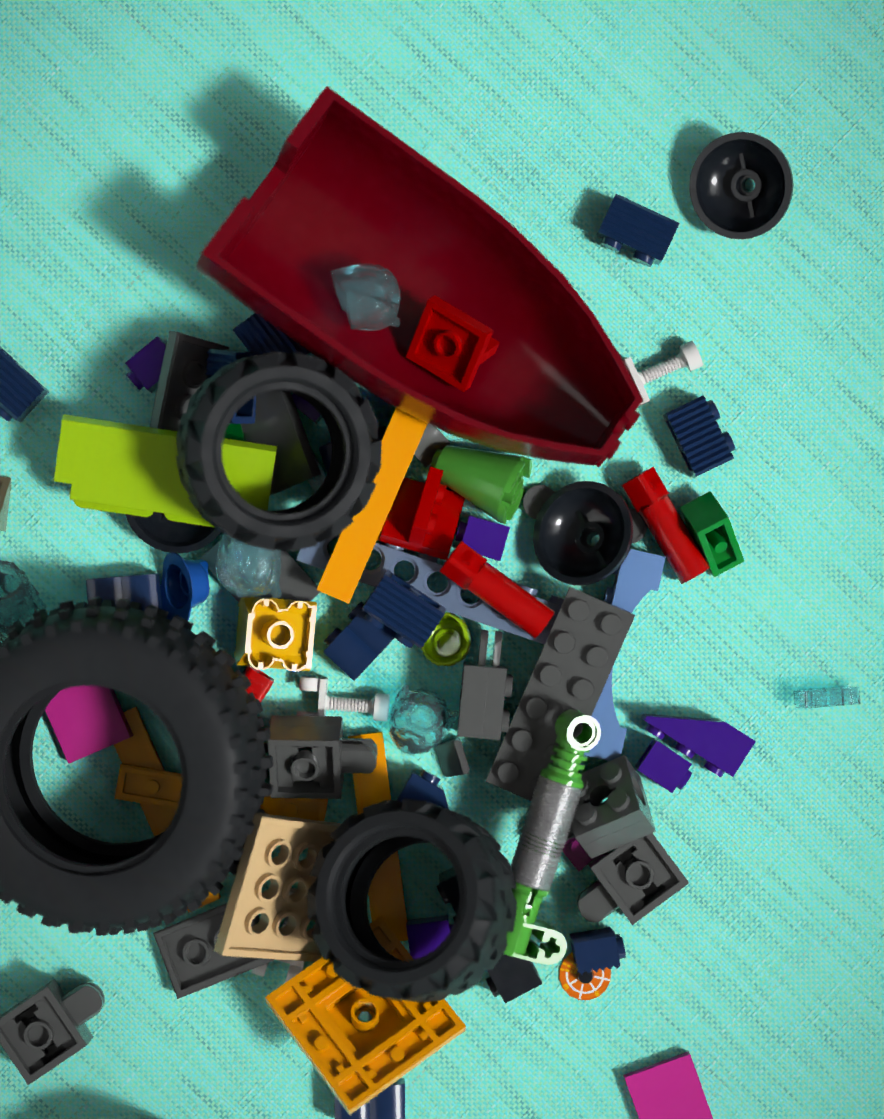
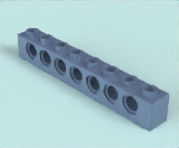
[296,532,564,645]

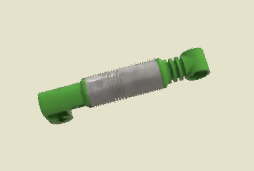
[503,709,601,965]

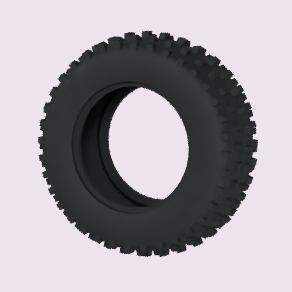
[0,597,273,936]

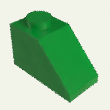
[680,491,744,577]

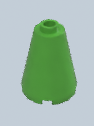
[431,445,532,524]

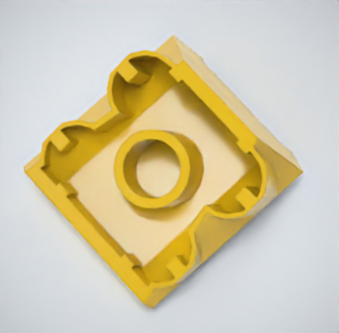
[234,595,317,671]

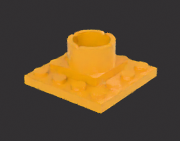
[265,916,466,1115]

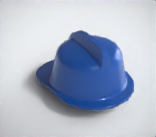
[160,552,210,621]

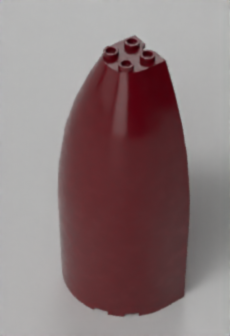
[196,85,643,467]

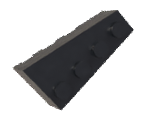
[436,867,542,1003]

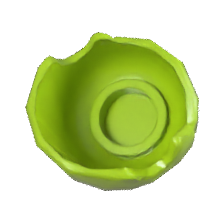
[421,613,472,666]

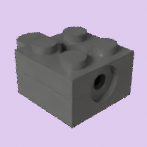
[457,630,513,740]
[268,715,378,799]
[566,755,656,859]
[577,833,689,925]
[0,979,105,1085]

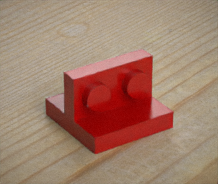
[406,295,500,392]
[379,466,465,560]

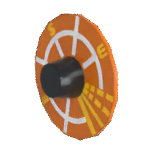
[559,952,611,1000]

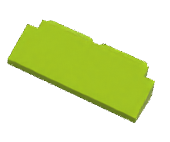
[54,414,277,528]

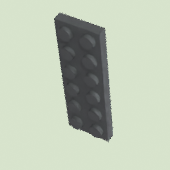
[486,586,635,801]

